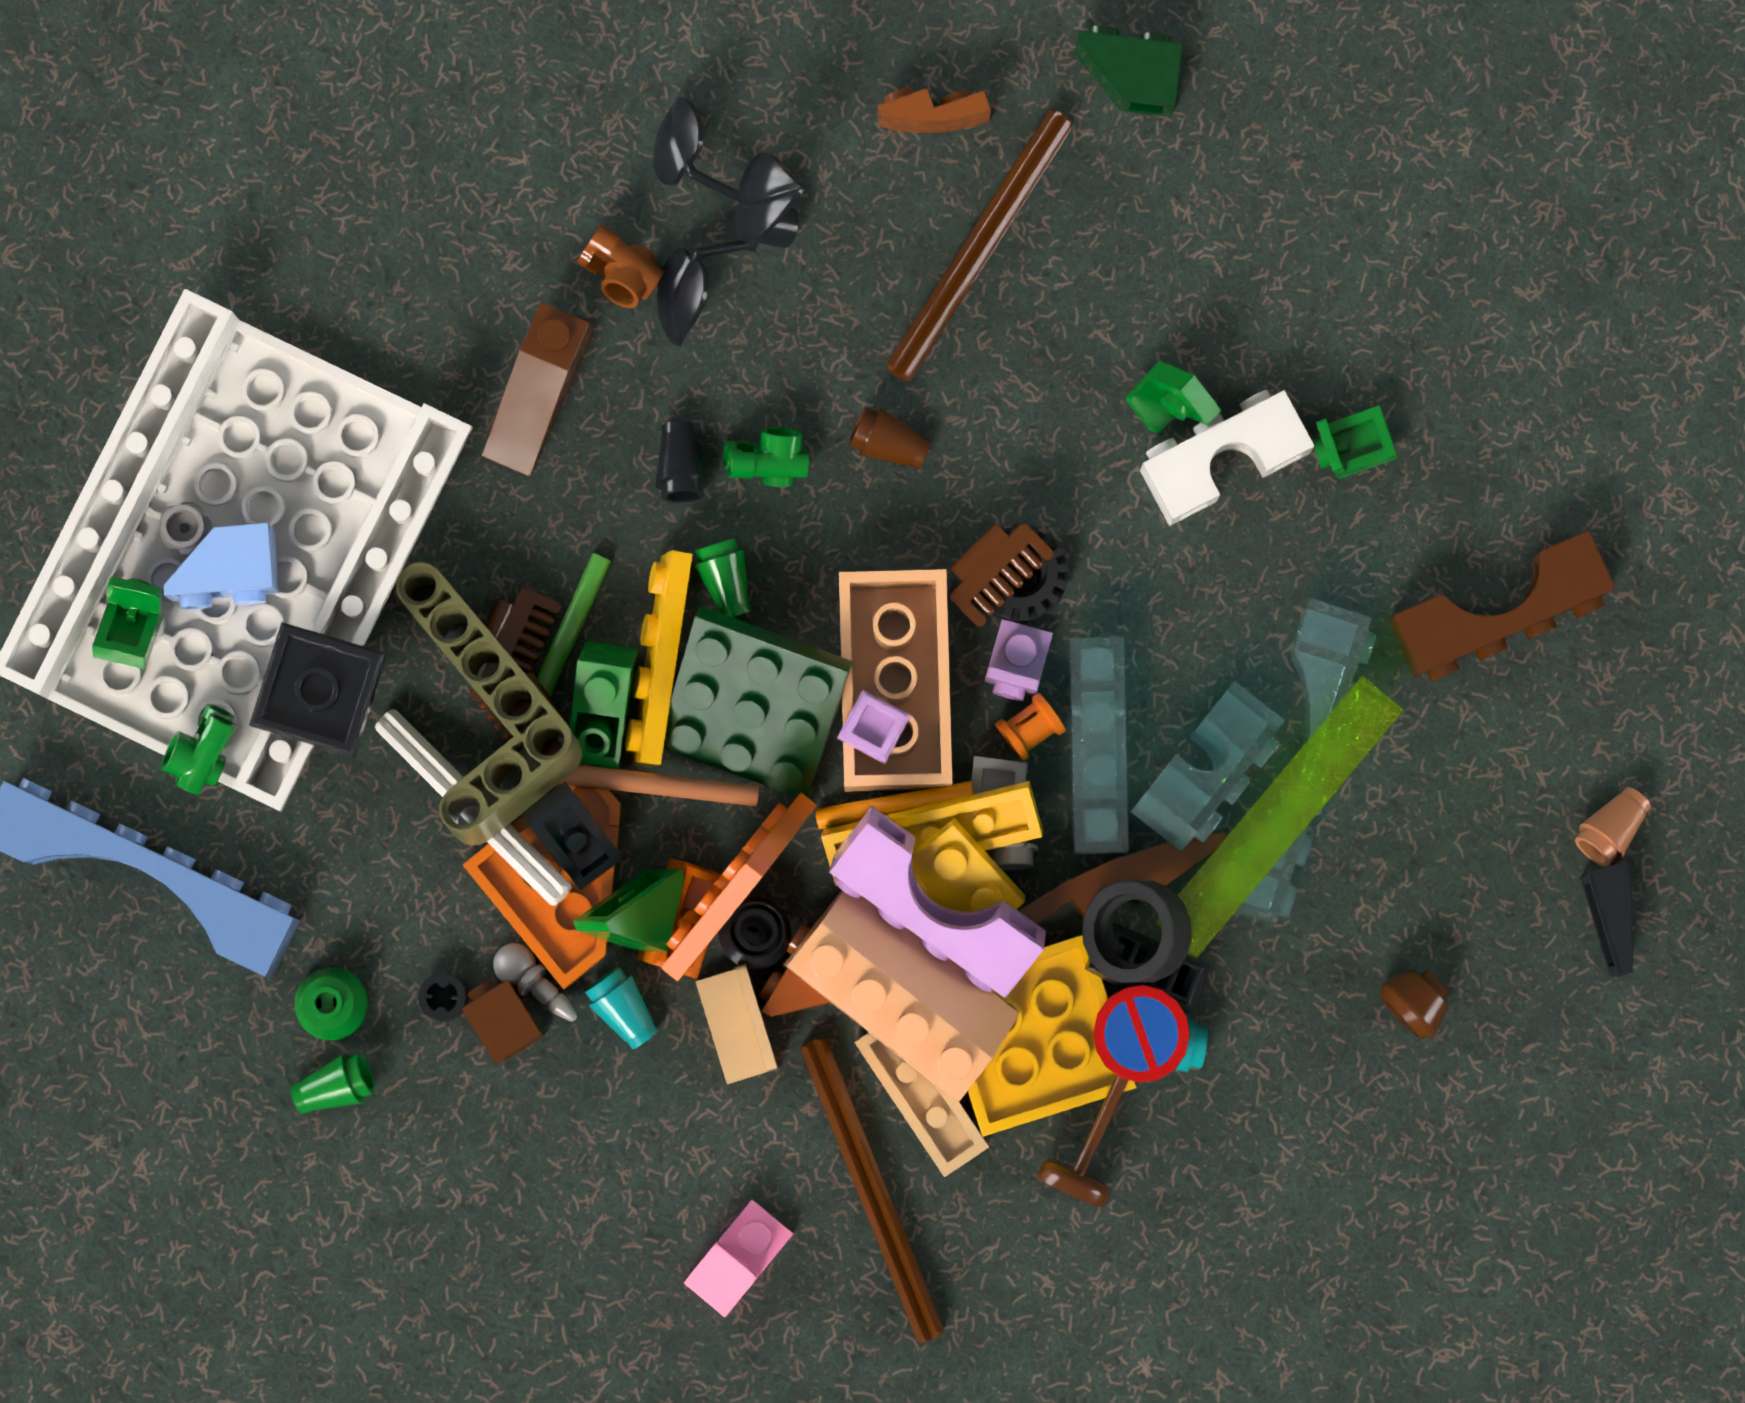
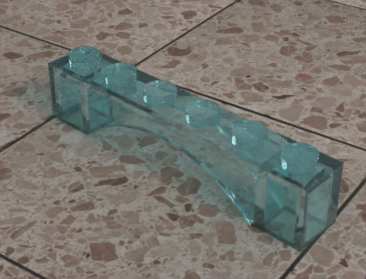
[1211,598,1376,926]

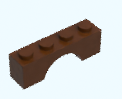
[1388,530,1616,682]

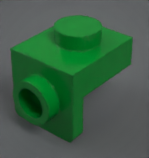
[1311,405,1398,479]
[92,577,164,669]

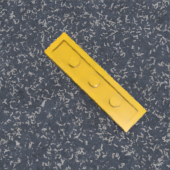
[624,550,692,767]
[821,781,1043,886]

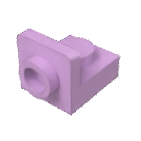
[984,619,1053,701]

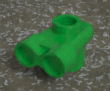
[723,427,809,487]
[161,704,237,795]

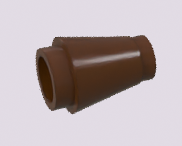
[848,407,931,469]

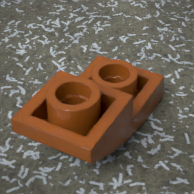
[877,87,991,133]

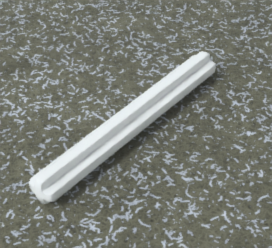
[375,709,572,906]

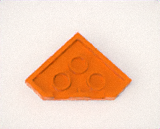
[463,764,622,990]
[661,793,818,982]

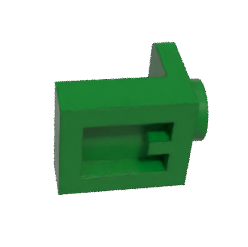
[1126,361,1222,434]

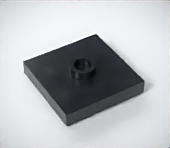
[249,622,387,758]

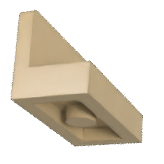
[696,964,779,1085]

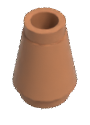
[1575,787,1651,867]

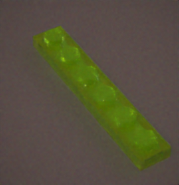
[1154,676,1404,958]

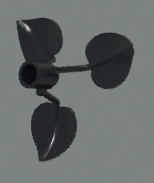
[653,97,806,346]

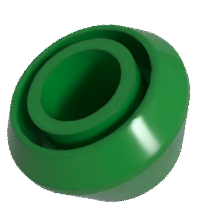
[295,967,368,1040]

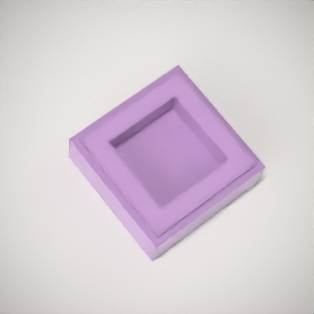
[837,690,911,764]

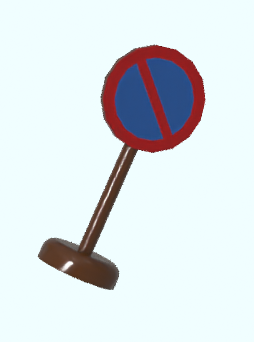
[1036,985,1191,1208]

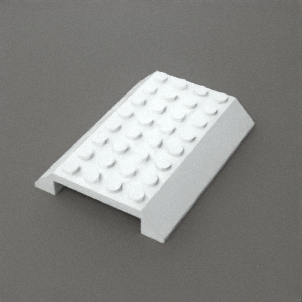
[0,289,473,812]

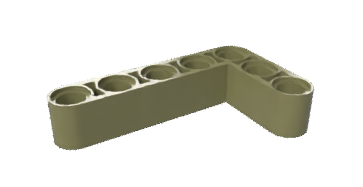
[396,562,582,846]

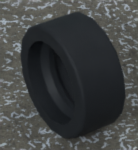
[1083,880,1191,983]

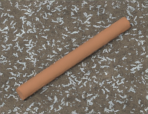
[559,765,759,806]

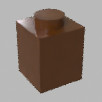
[461,977,545,1064]

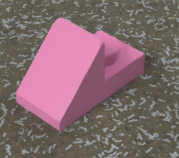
[684,1199,794,1317]

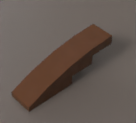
[1019,832,1229,924]

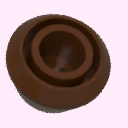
[1379,970,1449,1039]

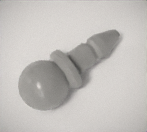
[493,943,577,1021]

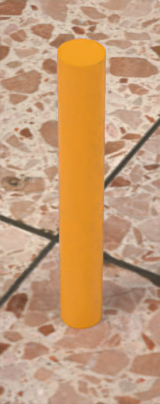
[816,781,975,829]

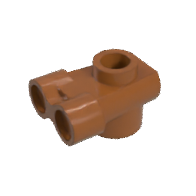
[576,224,665,308]

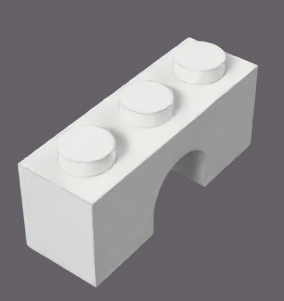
[1140,390,1314,526]

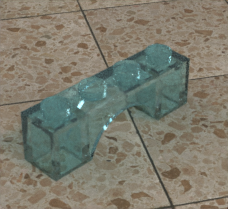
[1068,637,1129,856]

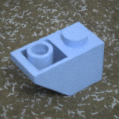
[164,523,279,610]

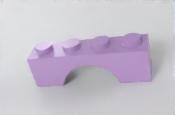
[829,806,1046,998]

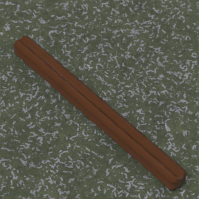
[887,109,1073,382]
[801,1037,944,1343]

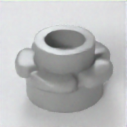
[159,502,212,554]
[986,841,1039,870]

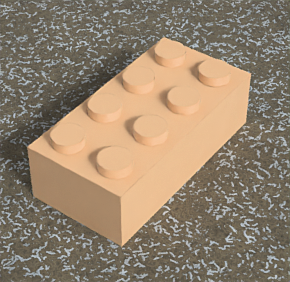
[839,569,952,792]

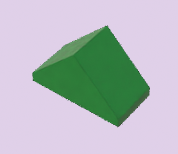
[573,868,685,952]

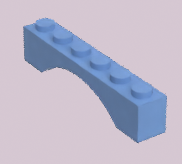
[0,778,300,978]

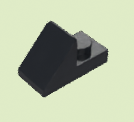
[522,781,623,890]

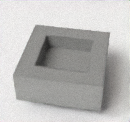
[971,756,1028,794]

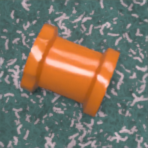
[995,693,1066,762]

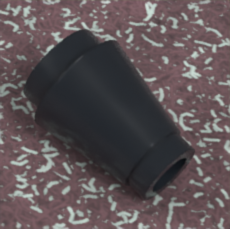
[655,421,708,503]

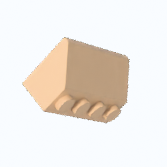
[783,890,1019,1102]

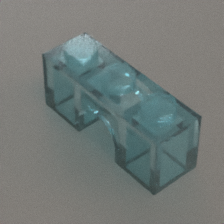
[1131,681,1285,852]

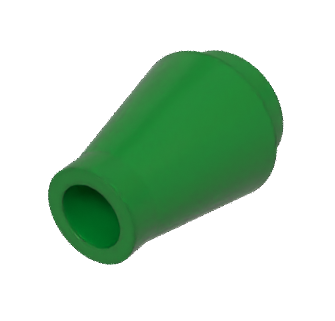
[694,538,752,617]
[290,1053,375,1114]

